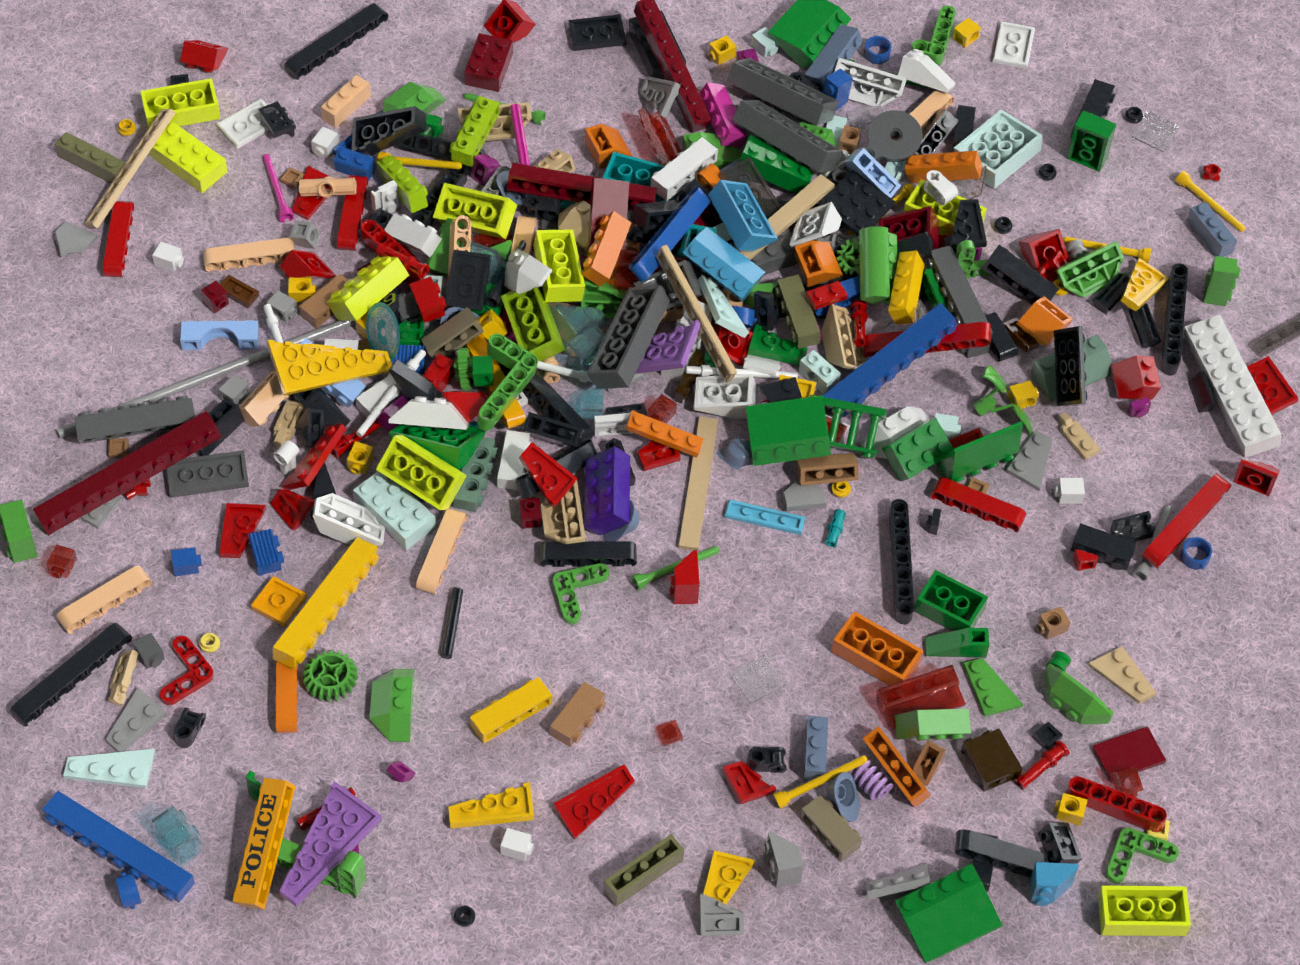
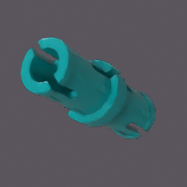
[824,509,846,548]

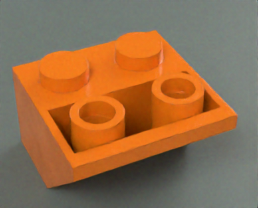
[585,123,632,169]
[795,240,842,287]
[1017,296,1073,347]

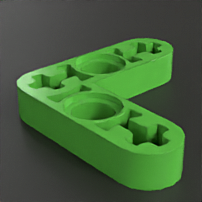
[955,240,991,278]
[553,563,609,625]
[1106,828,1179,884]

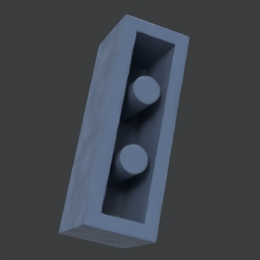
[1187,202,1237,257]
[803,715,828,781]

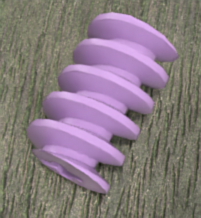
[848,755,893,801]

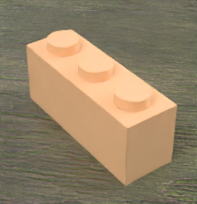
[321,75,371,128]
[239,371,291,427]

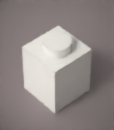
[311,127,339,158]
[152,242,184,272]
[1054,478,1085,504]
[500,828,534,861]

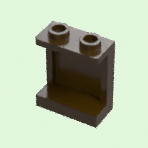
[961,728,1023,792]

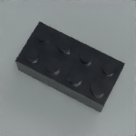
[628,11,686,80]

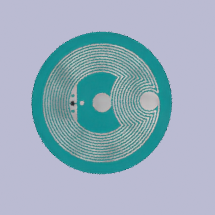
[366,302,400,361]

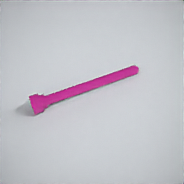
[263,154,294,223]

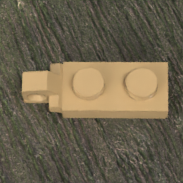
[273,400,306,449]
[1059,412,1101,460]
[108,650,138,706]

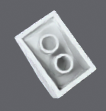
[898,49,956,93]
[789,202,842,247]
[694,374,756,419]

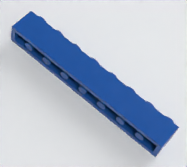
[823,303,958,418]
[42,791,195,903]

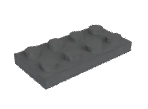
[167,450,249,498]

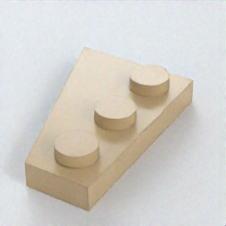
[1088,647,1156,704]

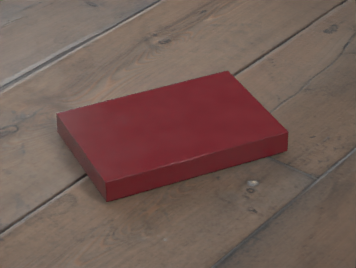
[1092,726,1166,782]

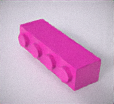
[699,82,748,148]

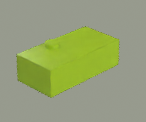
[501,286,565,362]

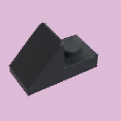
[754,291,781,331]
[295,408,324,448]

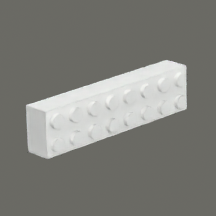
[1184,314,1281,457]

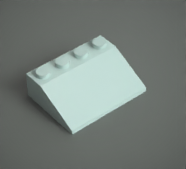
[954,109,1042,189]

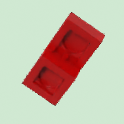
[1038,250,1068,283]

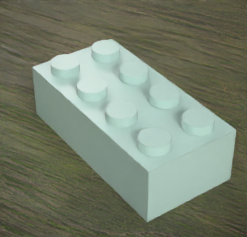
[353,471,436,550]

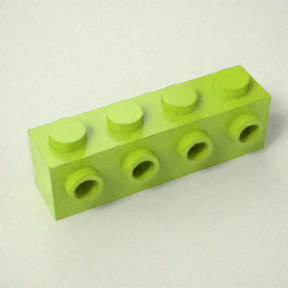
[449,96,500,167]
[376,155,428,213]

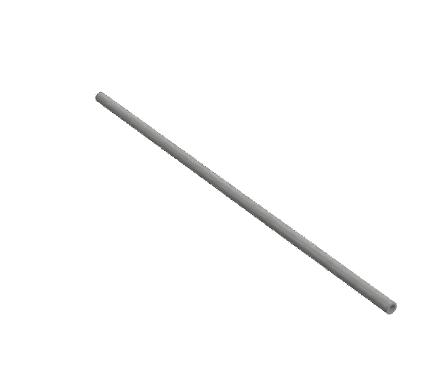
[56,294,407,438]

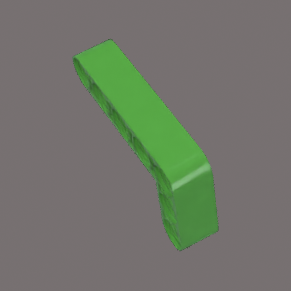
[477,334,538,431]
[277,838,367,898]

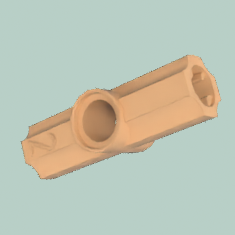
[299,176,357,198]

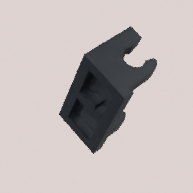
[1110,511,1155,542]

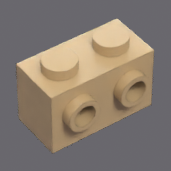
[535,149,576,173]

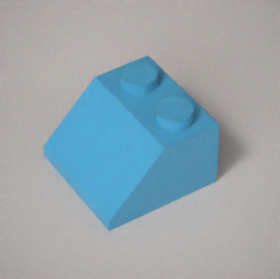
[1030,862,1078,906]

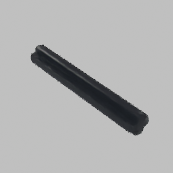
[441,587,463,659]

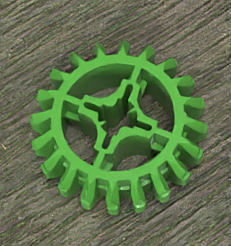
[302,649,358,702]

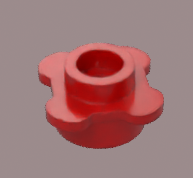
[1202,164,1221,182]

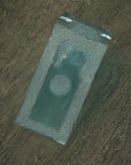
[576,385,604,421]

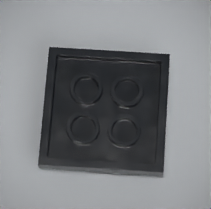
[819,170,896,237]

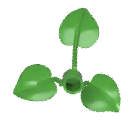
[974,365,1032,436]

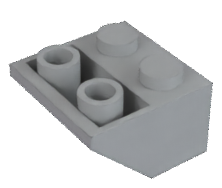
[763,832,804,888]

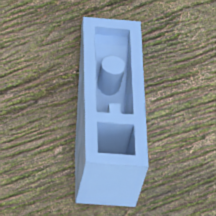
[844,148,901,198]

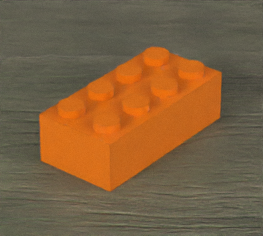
[831,611,924,692]

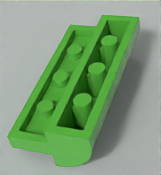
[859,226,897,305]

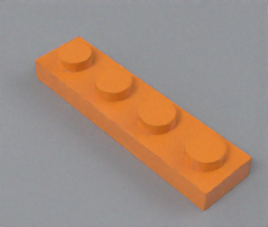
[625,410,703,457]

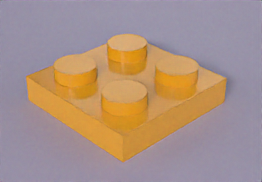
[251,576,307,627]

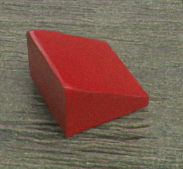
[1073,550,1098,571]

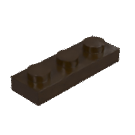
[675,348,705,403]

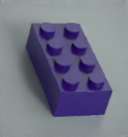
[584,446,630,535]

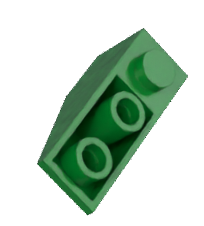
[925,628,990,658]

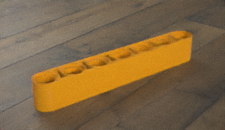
[465,334,526,429]

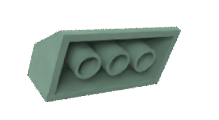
[1030,334,1112,401]

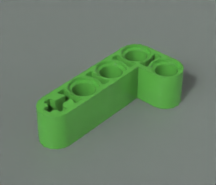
[911,5,956,65]

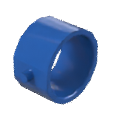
[864,36,892,64]
[732,306,757,329]
[1180,537,1212,570]
[115,872,141,909]

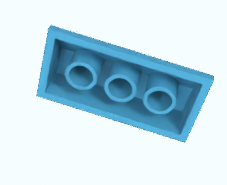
[708,180,778,252]
[683,227,766,302]

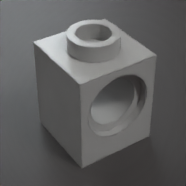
[290,220,321,249]
[266,290,297,323]
[218,375,250,405]

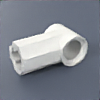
[273,440,299,475]

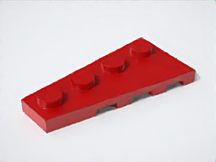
[281,423,347,490]
[553,764,635,840]

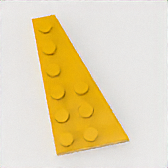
[266,340,392,396]

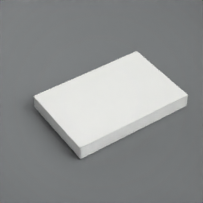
[992,21,1035,69]
[217,99,270,149]

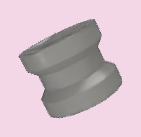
[1066,239,1089,261]

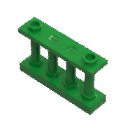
[810,394,888,459]

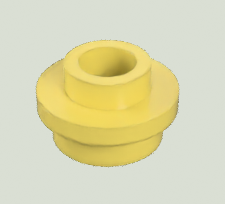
[199,633,220,653]

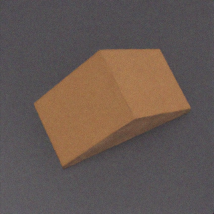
[913,740,946,786]

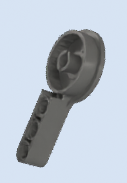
[831,110,922,188]

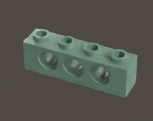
[453,437,498,512]

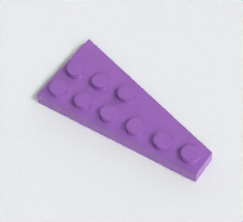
[586,320,701,374]
[280,781,382,907]

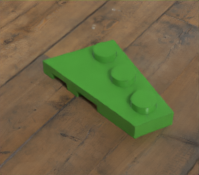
[963,658,1023,717]

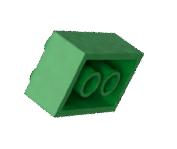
[1067,111,1117,172]
[881,417,953,481]
[914,570,988,631]

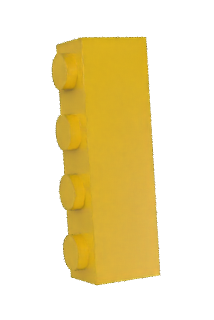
[888,250,925,325]
[470,677,552,744]

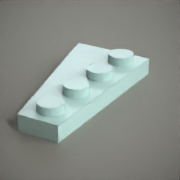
[698,275,749,338]
[63,749,155,788]

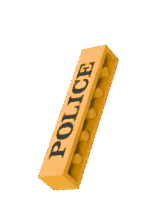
[233,778,296,910]

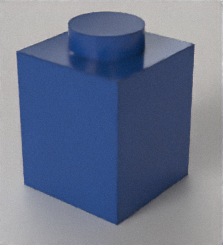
[171,547,202,576]

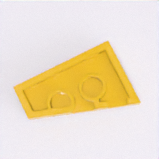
[703,850,755,904]

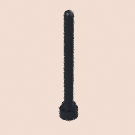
[484,240,526,308]

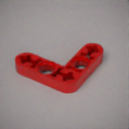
[160,636,214,705]

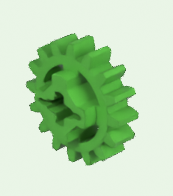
[837,237,860,277]
[454,348,473,390]

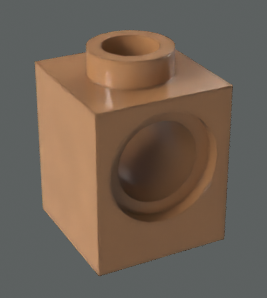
[839,125,862,154]
[1037,607,1071,639]

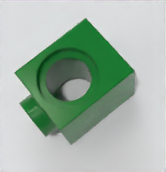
[422,113,444,139]
[473,356,494,387]

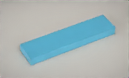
[725,499,805,535]

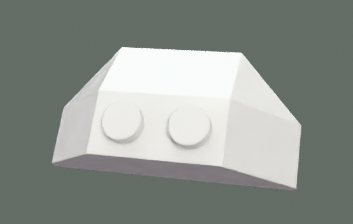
[834,58,907,108]
[504,248,553,294]
[389,396,469,430]
[860,406,930,459]
[313,493,385,546]

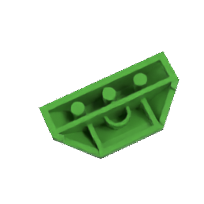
[383,82,446,114]
[1056,241,1124,298]
[1044,663,1114,724]
[370,669,415,742]

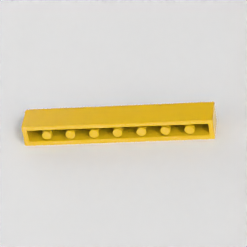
[273,537,379,669]

